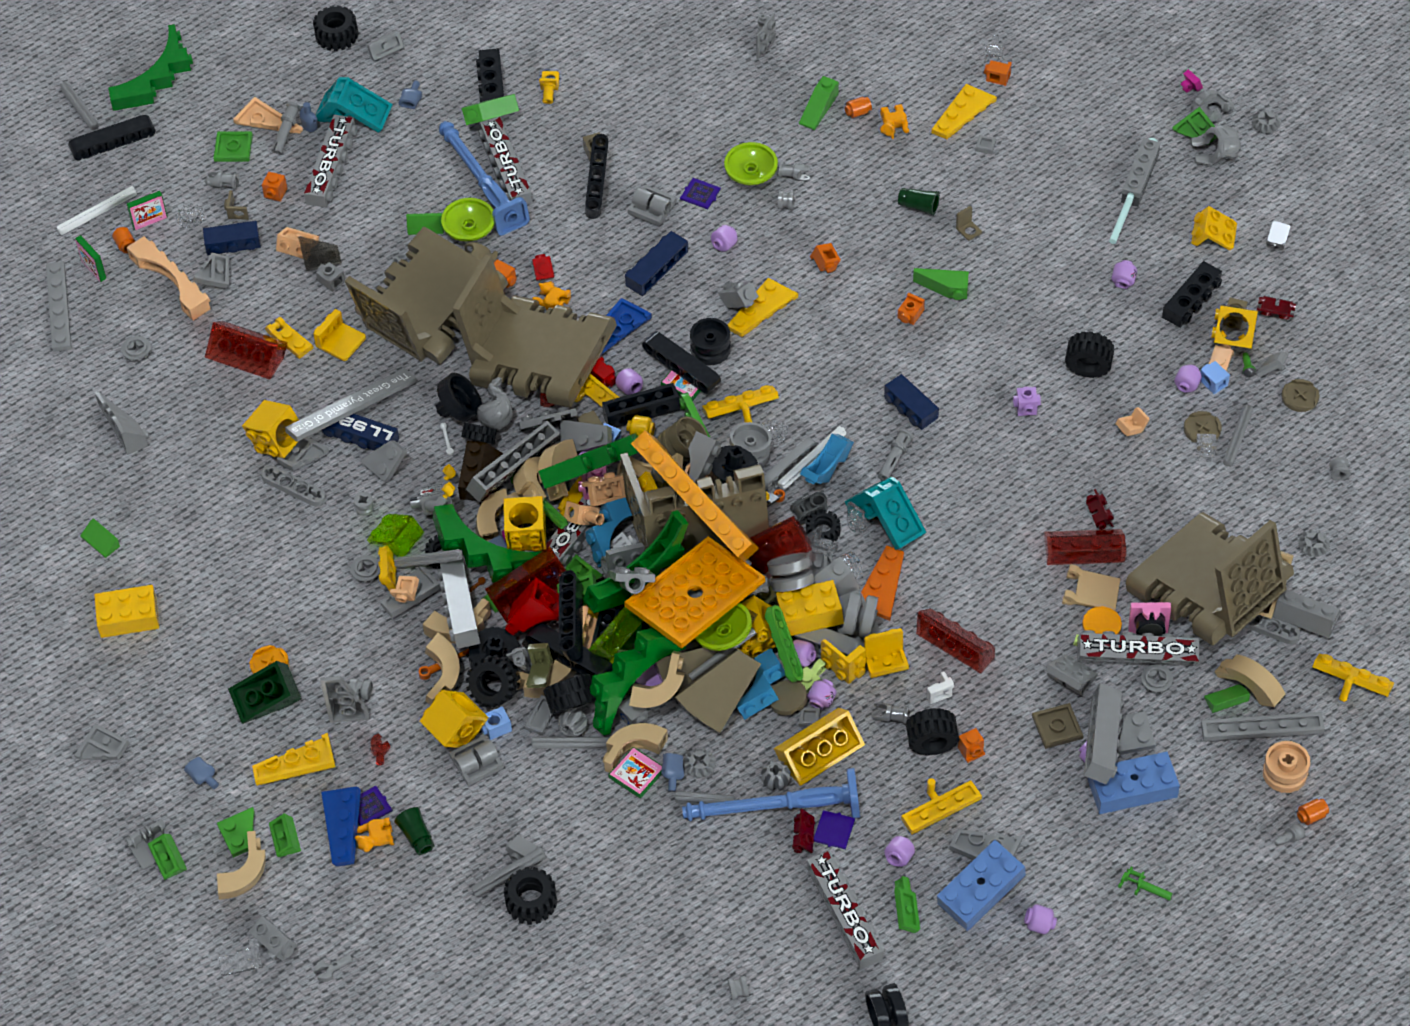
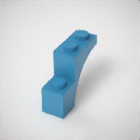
[800,433,854,484]
[585,497,632,568]
[737,648,785,720]

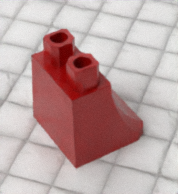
[505,577,559,635]

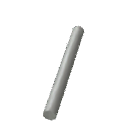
[688,627,757,681]

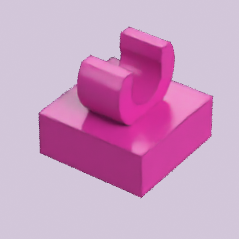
[1181,69,1203,93]

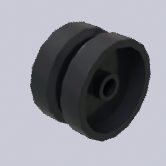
[690,318,731,365]
[865,983,909,1026]

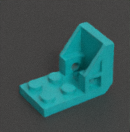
[315,77,393,133]
[844,477,927,550]

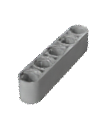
[791,628,862,656]

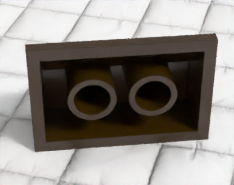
[458,441,503,501]

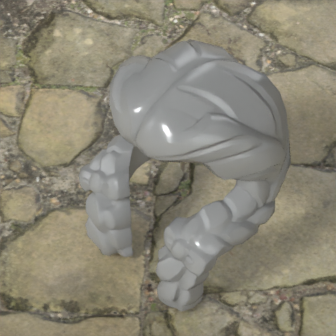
[1190,125,1241,166]
[477,377,513,430]

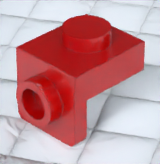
[532,254,554,281]

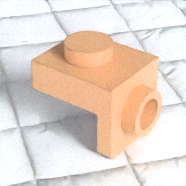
[1209,344,1234,371]
[1115,407,1150,436]
[390,576,419,603]

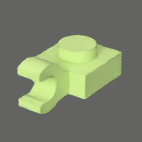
[798,659,826,693]

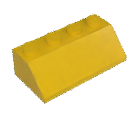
[774,708,865,786]

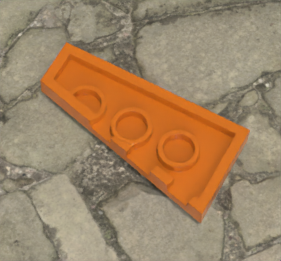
[861,545,904,621]

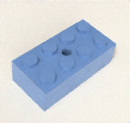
[1088,752,1180,814]
[937,840,1026,931]

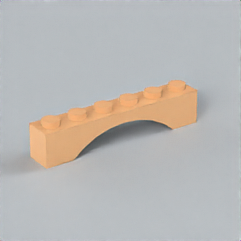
[127,236,210,321]

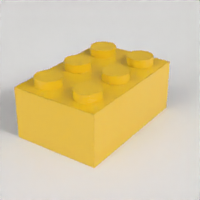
[776,580,844,636]
[94,585,159,638]

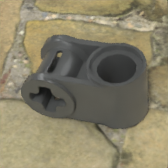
[790,492,828,525]

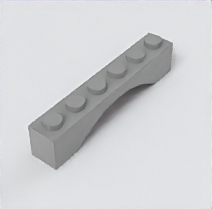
[688,431,722,482]

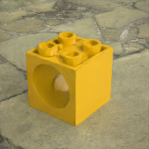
[1211,305,1258,349]
[242,400,299,458]
[504,496,546,551]
[737,595,776,659]
[420,690,489,748]

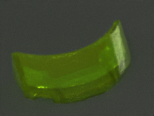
[589,606,643,660]

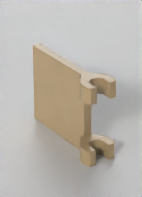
[1062,564,1120,611]

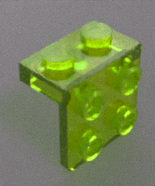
[367,514,424,557]

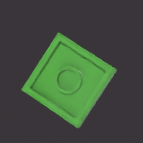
[214,131,253,162]

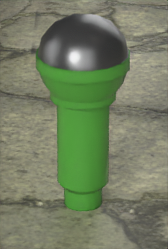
[1242,353,1256,377]

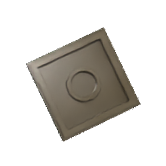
[1032,703,1083,749]

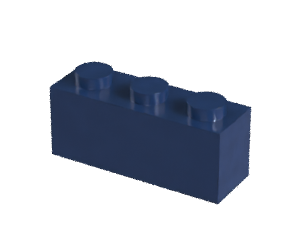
[203,221,261,255]
[884,374,939,430]

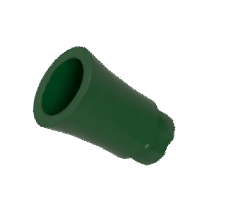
[898,188,940,216]
[394,807,435,855]

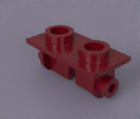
[1257,296,1296,320]
[1086,489,1114,530]
[792,809,815,853]

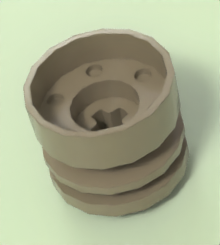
[658,416,708,465]

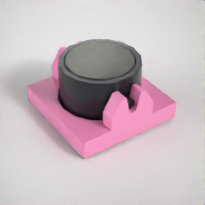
[1128,602,1171,636]

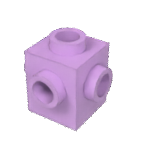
[1013,387,1041,416]

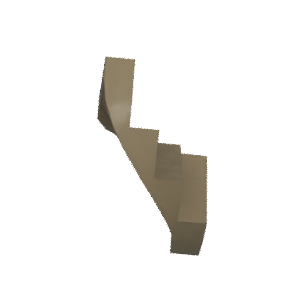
[646,566,761,733]

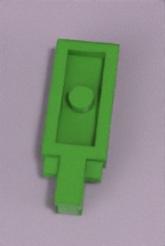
[894,876,920,933]

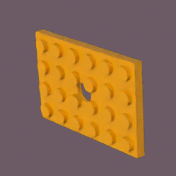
[624,536,765,649]

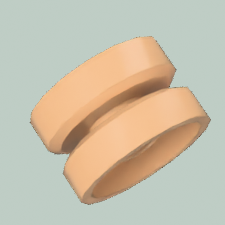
[1263,741,1310,793]

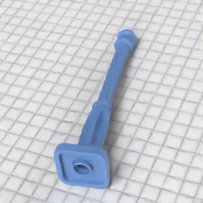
[439,121,530,236]
[682,768,860,821]

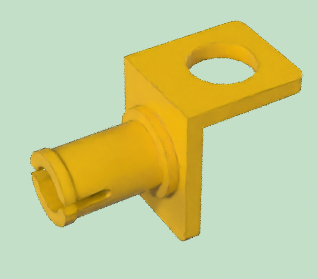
[539,71,559,104]

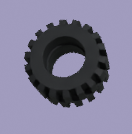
[313,5,358,51]
[1065,331,1114,378]
[466,654,520,708]
[543,674,596,714]
[906,708,959,755]
[504,867,557,925]

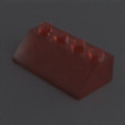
[205,321,288,379]
[727,516,812,574]
[1044,529,1126,565]
[485,547,566,624]
[916,608,995,674]

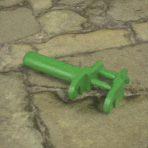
[1118,866,1173,901]

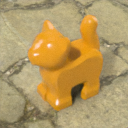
[880,104,909,139]
[532,281,571,310]
[355,817,394,852]

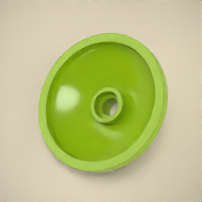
[724,142,778,185]
[441,198,494,242]
[695,603,752,651]

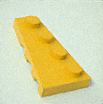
[931,84,997,140]
[727,278,798,337]
[252,733,335,786]

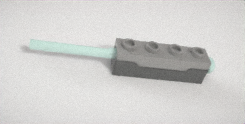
[1109,138,1160,244]

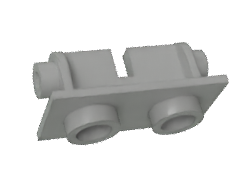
[506,647,532,674]

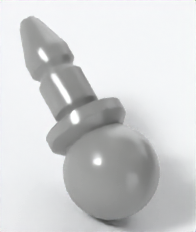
[1275,824,1305,844]

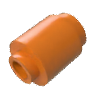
[844,96,872,118]
[112,227,135,254]
[1297,799,1329,825]

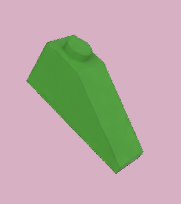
[799,76,839,130]
[462,94,519,125]
[913,268,969,300]

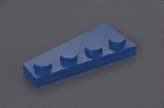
[601,298,652,354]
[321,786,361,866]

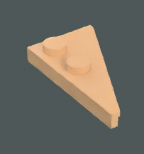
[233,97,303,134]

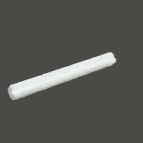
[56,186,137,235]
[778,426,846,490]

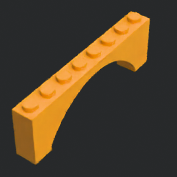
[631,430,759,561]

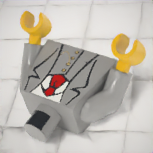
[410,464,456,515]

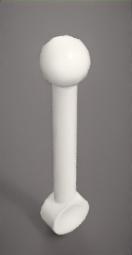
[440,423,454,456]

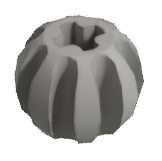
[558,708,587,737]
[761,760,791,790]

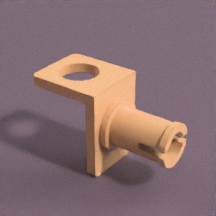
[564,501,604,526]

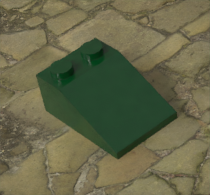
[228,661,302,724]

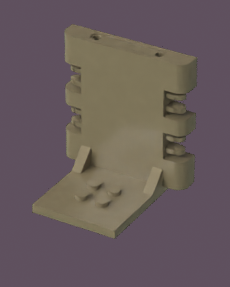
[345,227,508,365]
[452,254,617,408]
[620,452,772,568]
[1126,512,1294,646]

